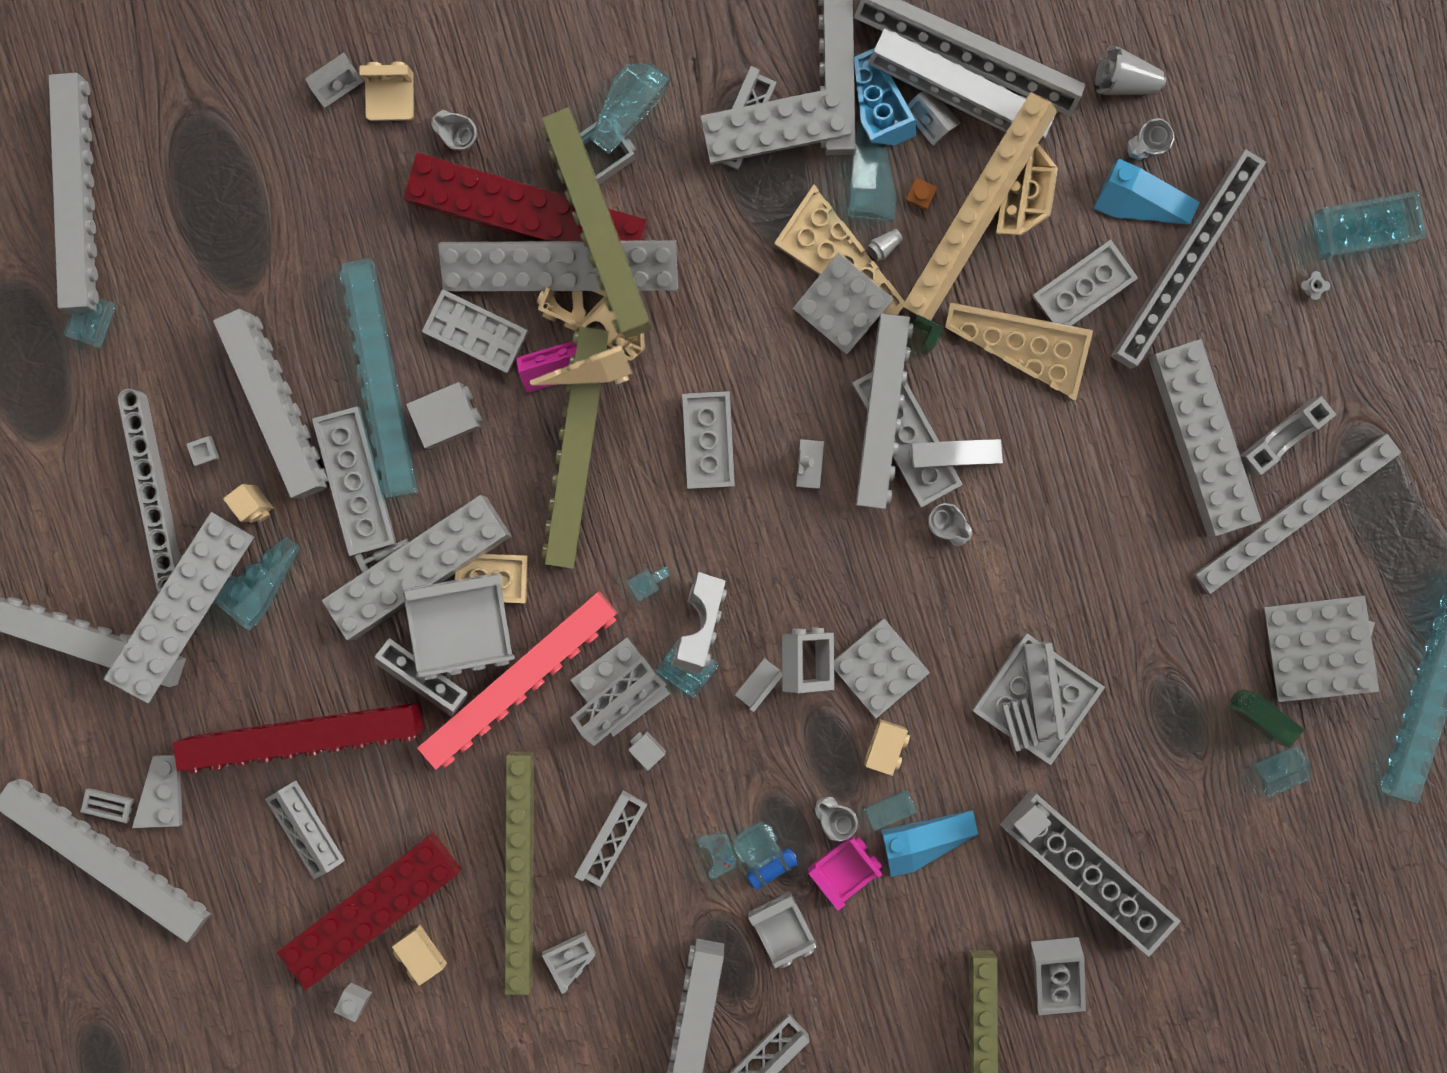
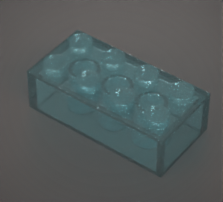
[1312,191,1426,260]

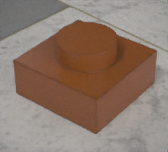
[905,178,937,211]

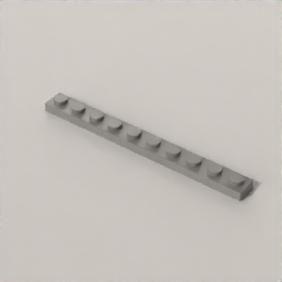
[1194,434,1401,594]

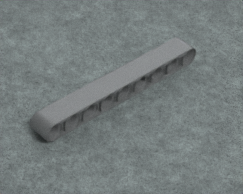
[118,389,181,592]

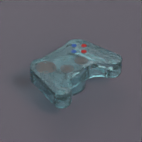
[697,833,736,879]

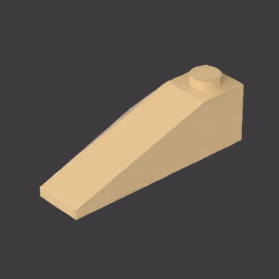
[530,345,632,386]

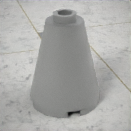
[1095,45,1166,95]

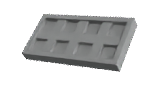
[422,289,529,374]

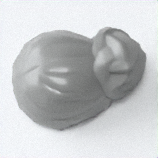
[431,110,477,151]
[1127,118,1174,160]
[928,503,972,546]
[815,797,858,841]

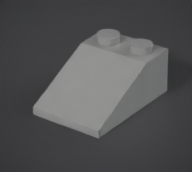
[1031,937,1086,1015]

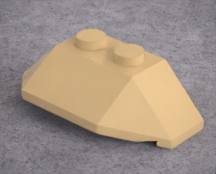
[996,143,1058,236]

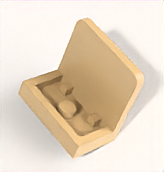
[360,62,414,121]

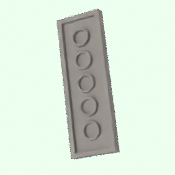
[701,86,852,165]
[852,372,963,508]
[312,406,396,556]

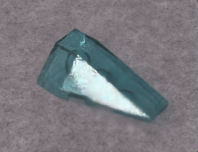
[590,64,671,154]
[847,121,897,221]
[214,537,300,631]

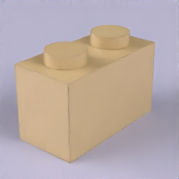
[223,484,274,523]
[864,719,910,776]
[392,925,447,986]

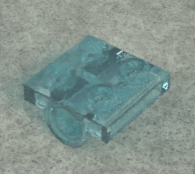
[655,637,719,698]

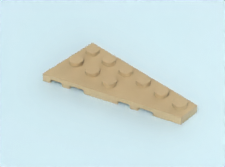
[774,185,905,315]
[945,303,1093,401]

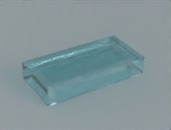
[864,789,917,831]

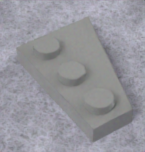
[132,754,182,828]

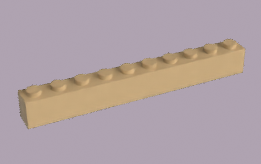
[903,92,1057,323]

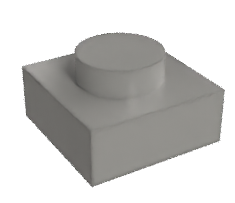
[186,436,220,467]

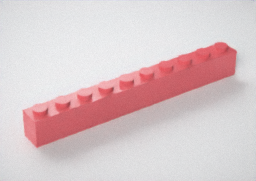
[417,592,618,769]

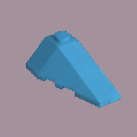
[854,48,916,146]
[1093,159,1200,225]
[881,810,978,877]

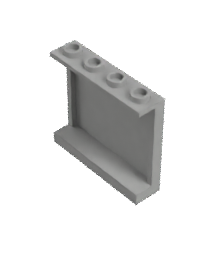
[402,573,515,680]

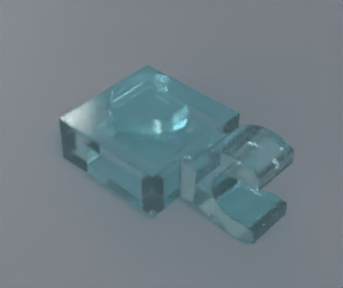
[627,567,671,602]

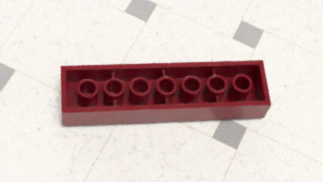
[277,832,462,991]

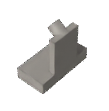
[796,439,824,489]

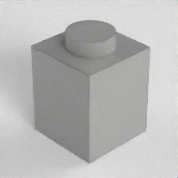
[628,731,666,771]
[1010,801,1052,842]
[334,983,372,1022]

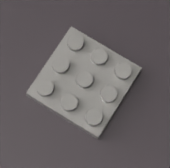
[793,253,894,354]
[834,618,930,718]
[571,637,670,737]

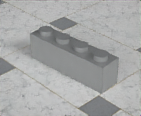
[374,638,467,717]

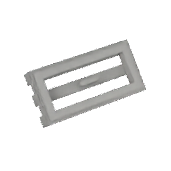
[1002,698,1039,751]
[80,788,134,823]

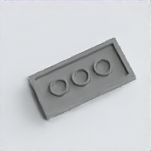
[1032,240,1138,326]
[682,391,735,489]

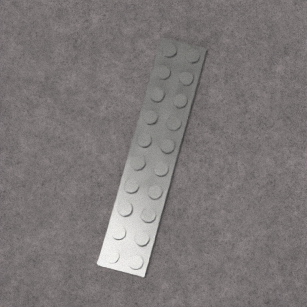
[438,240,678,291]

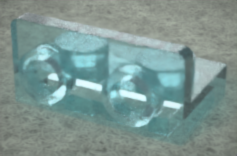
[64,298,116,348]

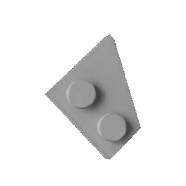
[542,932,595,994]

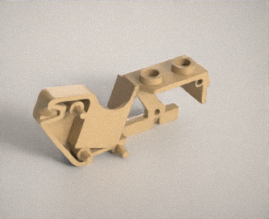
[537,287,645,360]

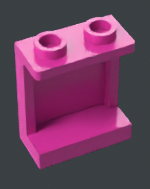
[807,835,883,911]

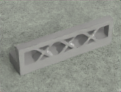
[723,66,777,170]
[1023,641,1066,740]
[570,657,667,746]
[265,781,345,879]
[575,790,647,887]
[729,1014,810,1073]

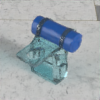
[733,821,798,891]

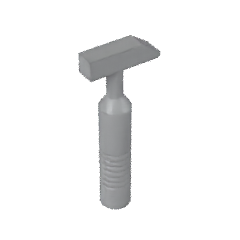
[355,539,409,572]

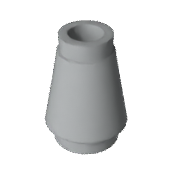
[867,229,903,262]

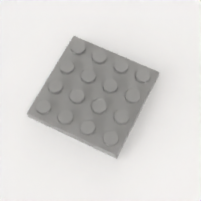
[1264,596,1380,702]
[972,633,1105,765]

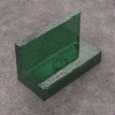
[911,315,944,354]

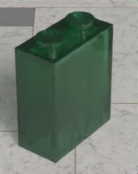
[1228,689,1305,749]

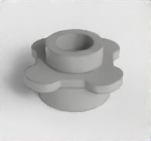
[1301,271,1330,300]

